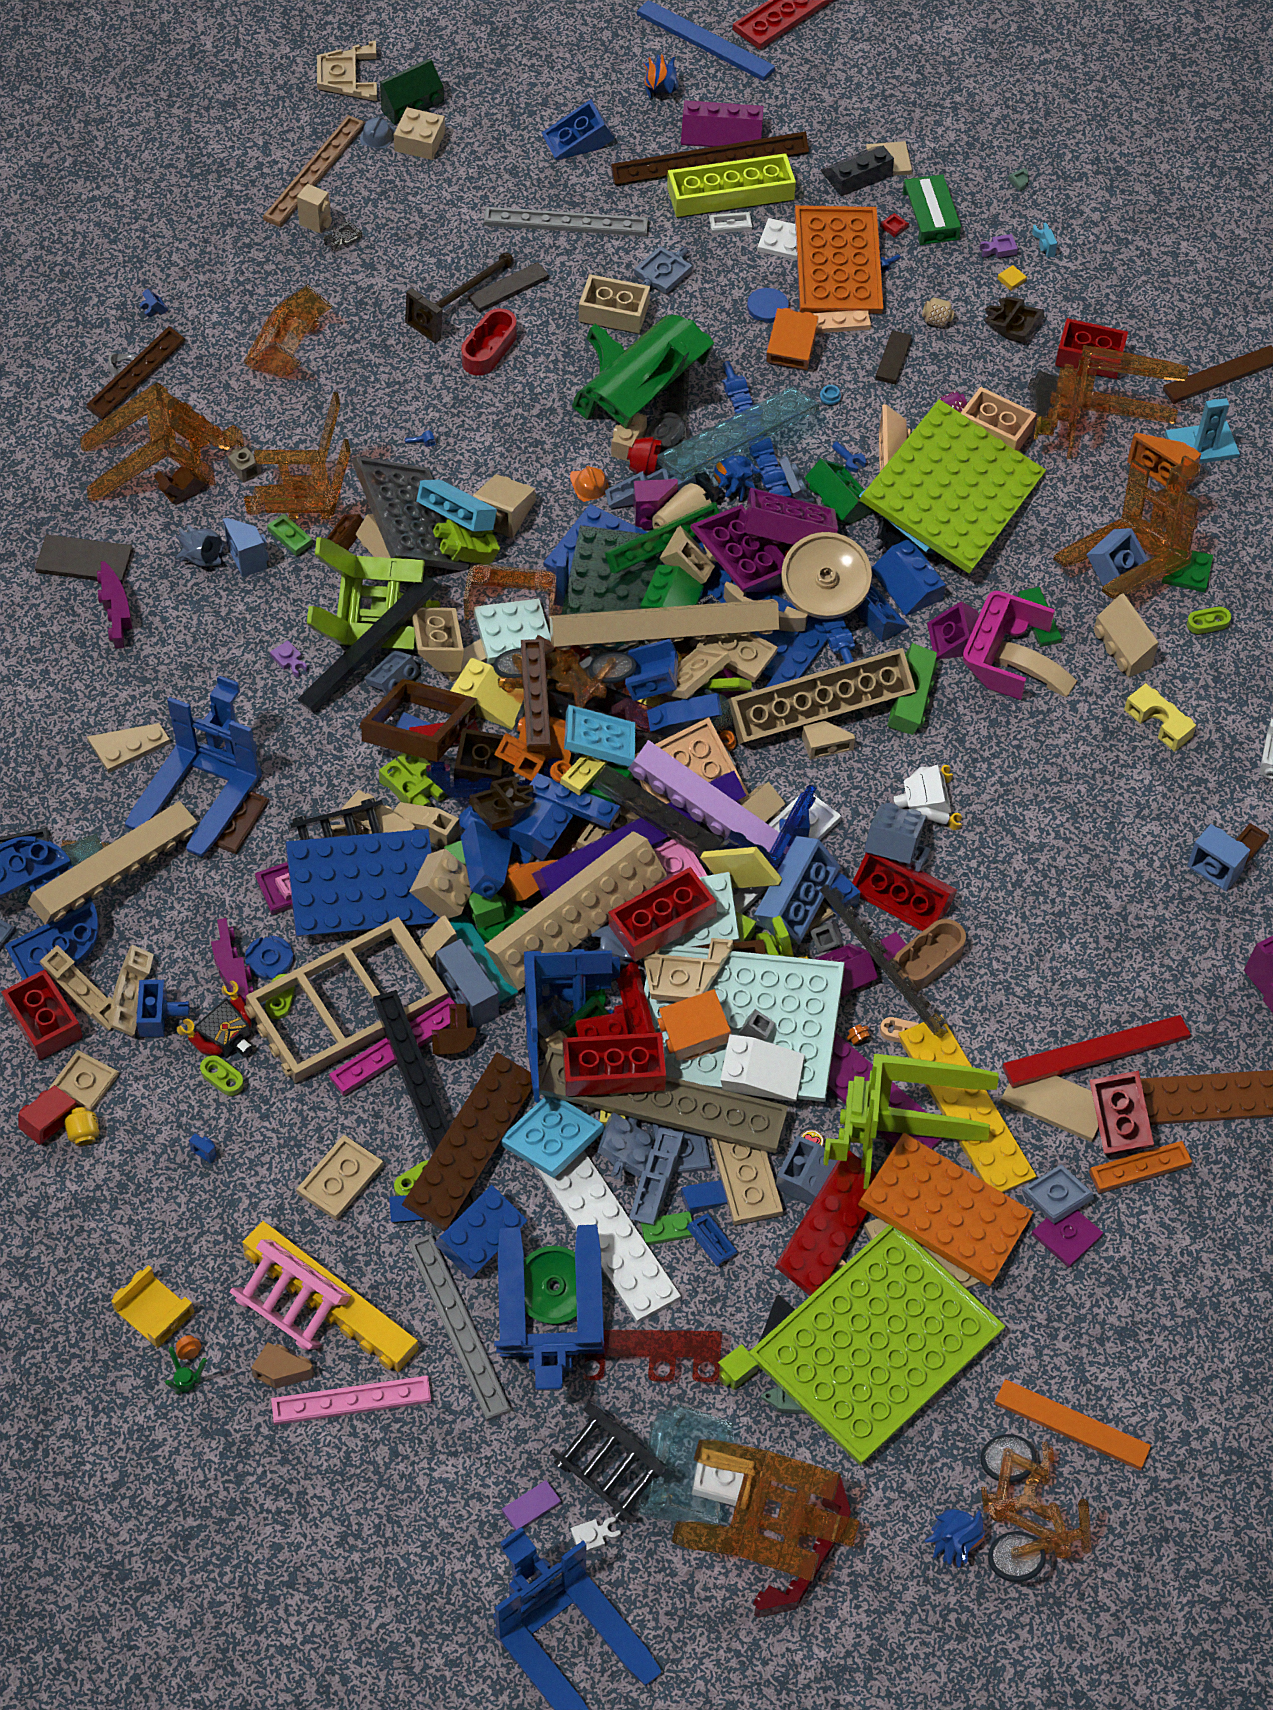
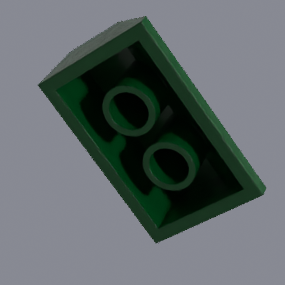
[380,58,444,125]

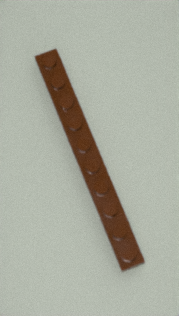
[610,131,809,184]

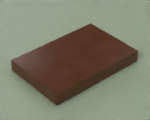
[213,783,269,854]

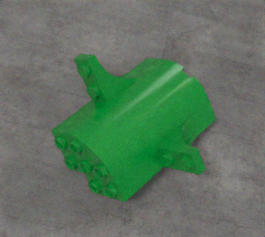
[571,314,715,429]

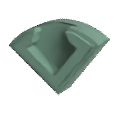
[1008,168,1028,191]

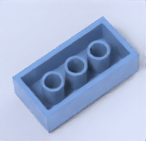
[755,836,841,945]

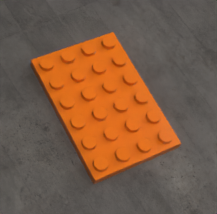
[794,205,883,314]
[858,1133,1034,1286]

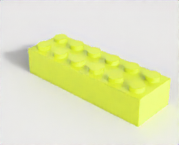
[667,154,796,217]

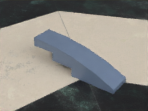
[605,462,697,508]
[629,1128,684,1226]

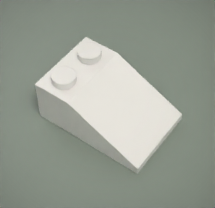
[720,1034,805,1102]

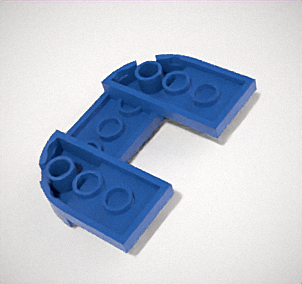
[0,836,99,980]

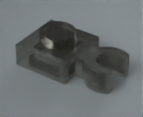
[324,220,362,252]

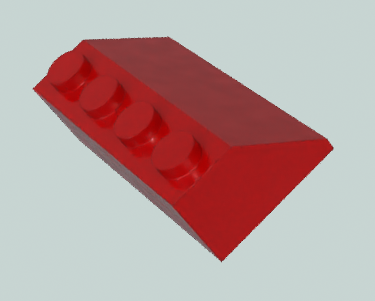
[852,852,958,931]

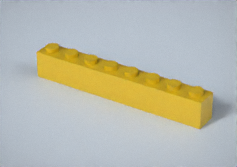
[242,1221,419,1372]

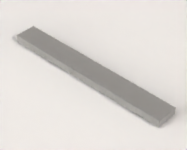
[484,207,648,236]
[408,1234,511,1422]

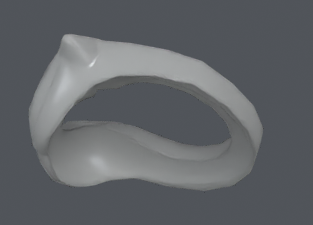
[108,353,136,378]

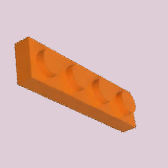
[1089,1141,1192,1193]

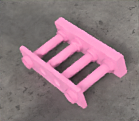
[230,1239,351,1351]

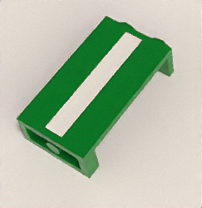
[902,174,961,245]

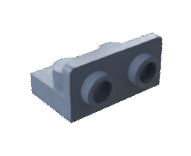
[364,650,420,696]

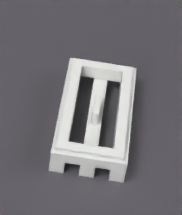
[709,212,752,234]

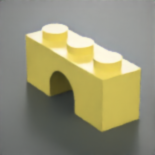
[1124,683,1196,752]

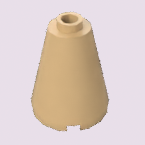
[652,483,711,529]

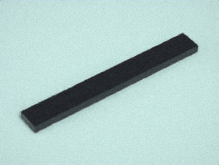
[297,574,441,713]

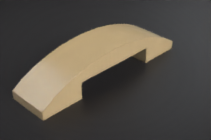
[724,581,808,632]
[994,641,1077,697]
[39,945,112,1031]
[110,945,154,1036]

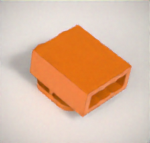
[766,308,819,370]
[517,716,575,774]
[657,989,732,1061]

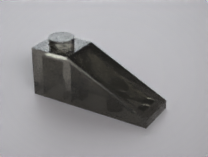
[1028,371,1063,436]

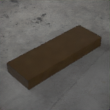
[875,330,912,385]

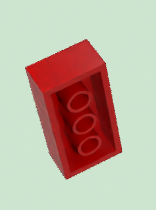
[608,867,717,962]
[562,1032,666,1096]

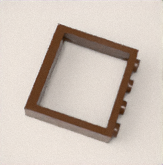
[359,678,477,762]

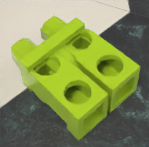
[433,518,500,564]
[379,753,447,807]

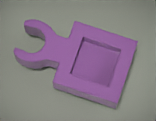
[979,234,1018,258]
[270,640,307,677]

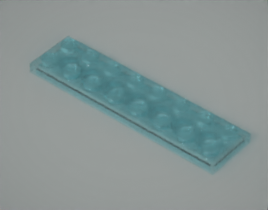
[657,386,819,481]

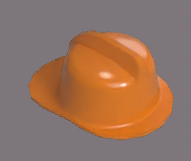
[570,466,609,502]

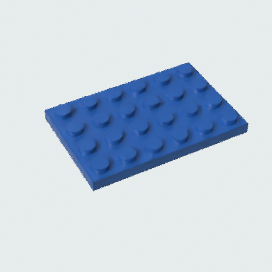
[285,829,439,937]

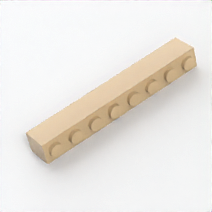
[28,801,197,925]

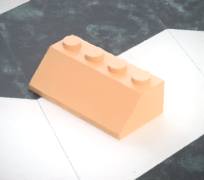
[879,405,910,472]

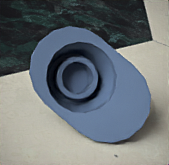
[360,117,396,148]

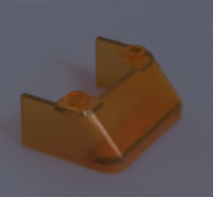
[244,284,333,377]
[463,564,557,628]

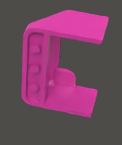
[963,591,1055,700]

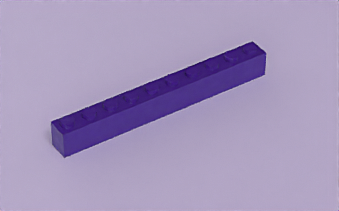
[532,771,746,899]

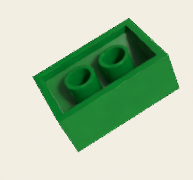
[805,458,876,524]
[640,565,704,609]

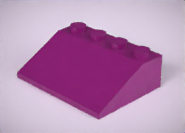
[744,488,838,546]
[690,504,785,592]

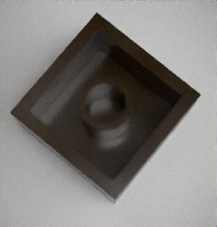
[454,728,505,788]

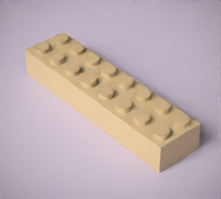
[726,648,916,744]
[484,831,667,991]

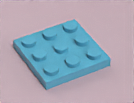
[564,705,635,767]
[500,1096,604,1178]

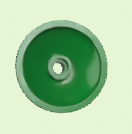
[524,1246,577,1324]

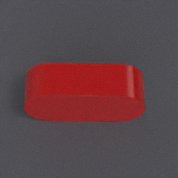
[461,308,517,376]

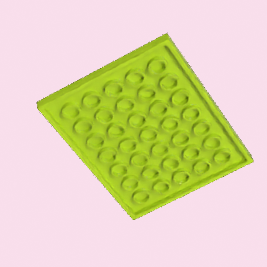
[859,399,1046,574]
[748,1224,1005,1466]

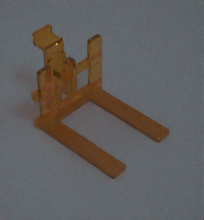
[244,392,351,519]

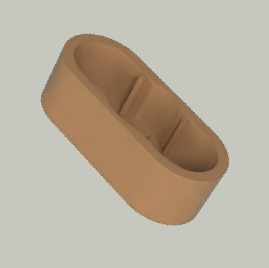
[891,919,966,992]

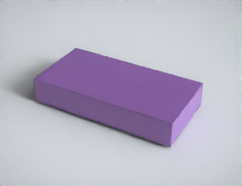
[502,1480,561,1531]

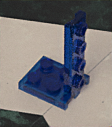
[715,785,817,869]

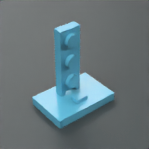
[1165,398,1240,464]

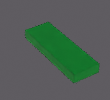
[1018,587,1062,647]

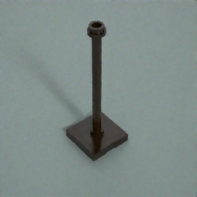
[405,253,514,343]

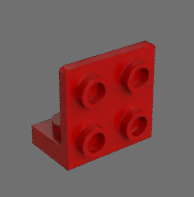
[576,1004,630,1037]

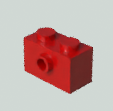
[18,1085,76,1145]

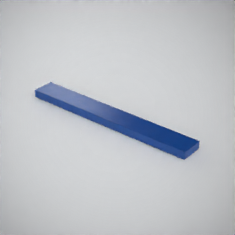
[637,0,775,81]

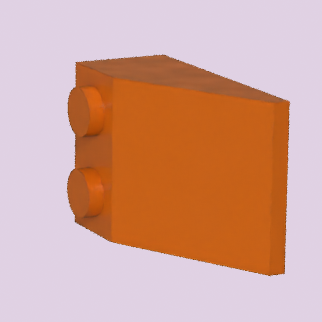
[1127,433,1201,495]
[500,860,556,902]

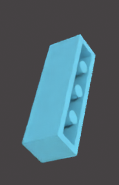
[416,479,497,531]

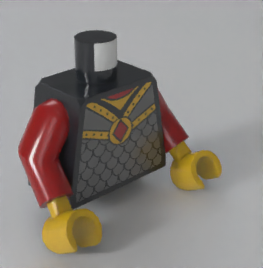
[177,981,253,1058]

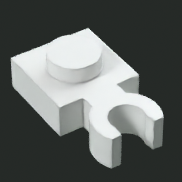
[570,1517,621,1553]

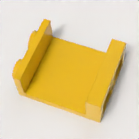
[111,1265,194,1348]

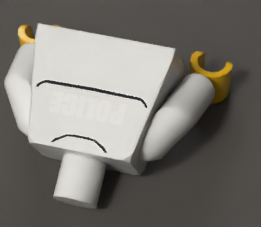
[894,765,962,830]

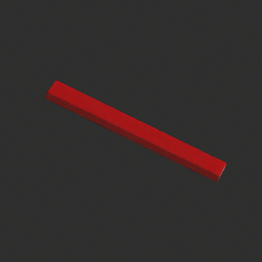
[1002,1015,1191,1087]

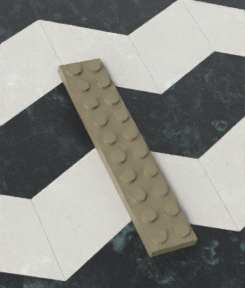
[539,1047,788,1153]

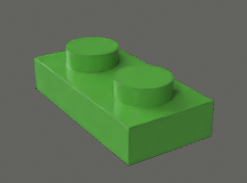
[267,514,313,556]
[640,1211,693,1246]

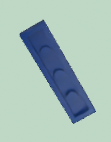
[529,773,621,829]

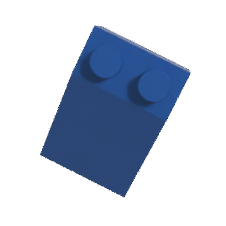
[542,99,615,160]
[497,795,573,861]

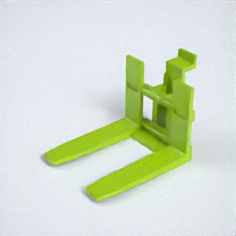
[307,537,440,650]
[823,1054,999,1189]

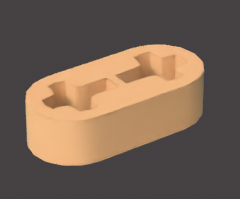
[880,1017,919,1043]

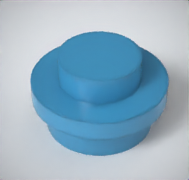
[820,385,841,405]

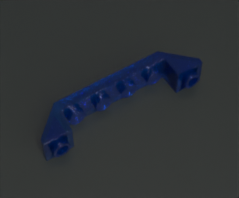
[426,758,562,798]

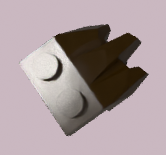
[984,297,1045,343]
[469,777,535,831]

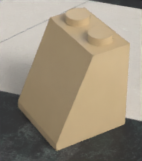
[473,474,535,538]

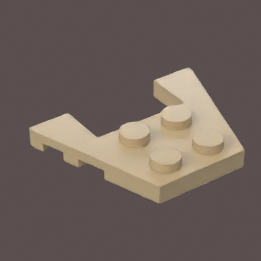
[317,41,377,101]
[643,938,734,1002]

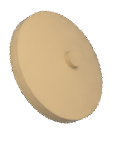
[781,532,872,619]

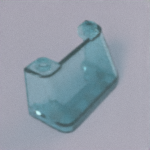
[638,1404,733,1527]

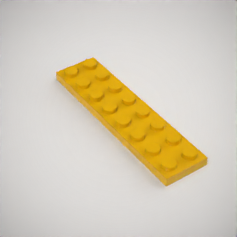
[898,1015,1037,1193]

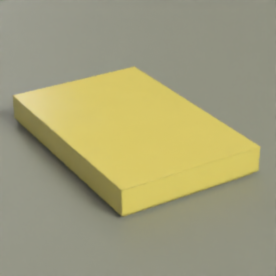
[700,847,782,889]

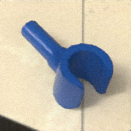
[880,254,901,273]
[405,430,436,447]

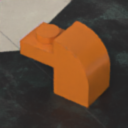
[494,733,546,781]

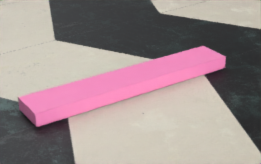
[271,1376,431,1425]

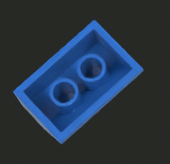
[871,538,946,616]

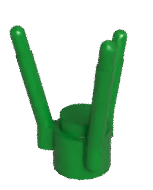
[165,1347,207,1394]

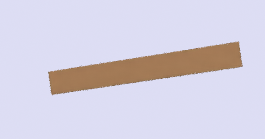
[263,115,365,227]

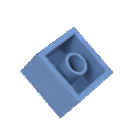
[1086,528,1151,591]
[1187,824,1250,892]

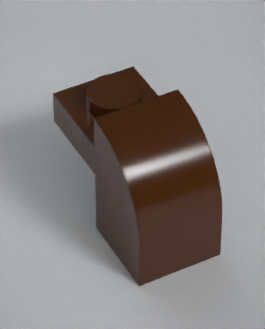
[153,464,206,504]
[432,1003,476,1054]

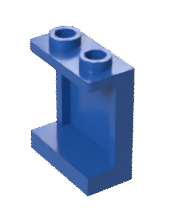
[625,639,678,701]

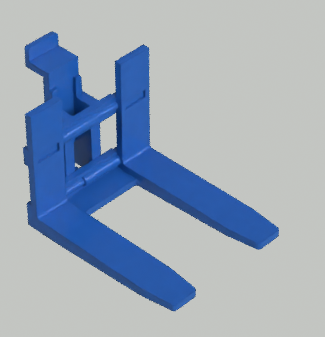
[125,676,262,857]
[524,949,620,1103]
[494,1224,604,1391]
[493,1527,661,1710]

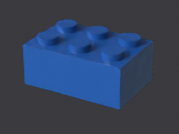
[434,1185,528,1279]

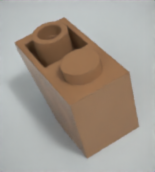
[251,1342,314,1389]

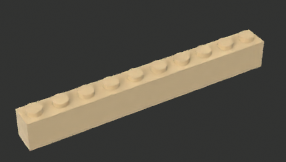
[549,599,779,650]

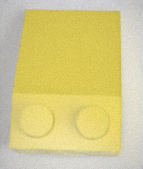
[450,658,524,730]

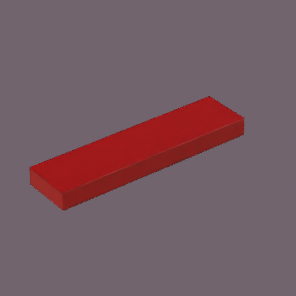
[616,962,655,1034]

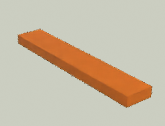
[994,1379,1151,1471]

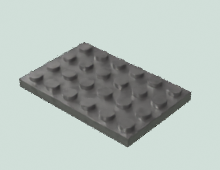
[352,456,469,571]

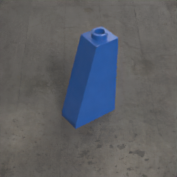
[461,820,513,900]

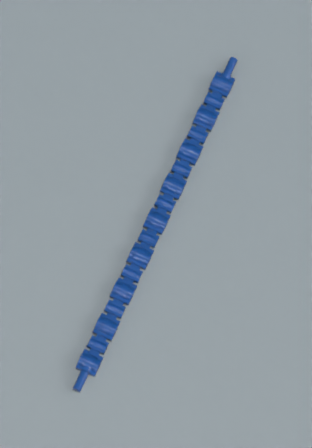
[722,361,855,664]

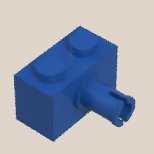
[136,980,190,1037]

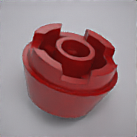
[627,437,662,476]

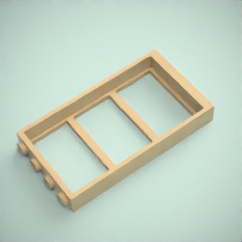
[244,917,448,1083]

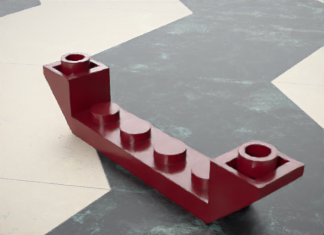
[753,1474,851,1618]

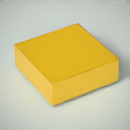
[997,265,1027,291]

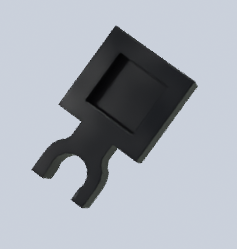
[876,518,902,551]

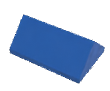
[854,584,910,642]

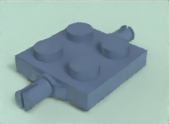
[634,246,692,294]
[780,456,815,503]
[597,1112,654,1179]

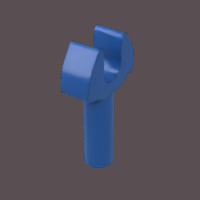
[832,441,866,473]

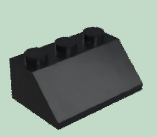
[820,145,894,197]

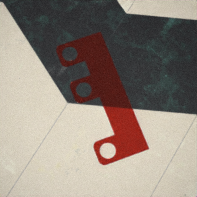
[583,1329,722,1382]

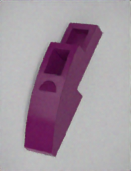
[97,561,133,649]
[211,918,254,1004]

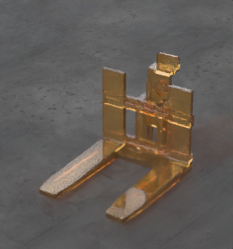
[1033,345,1189,459]
[80,382,244,501]
[1053,455,1201,599]
[671,1439,860,1581]

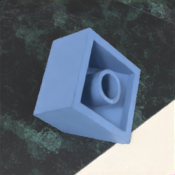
[223,518,269,578]

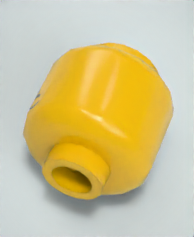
[65,1107,100,1146]

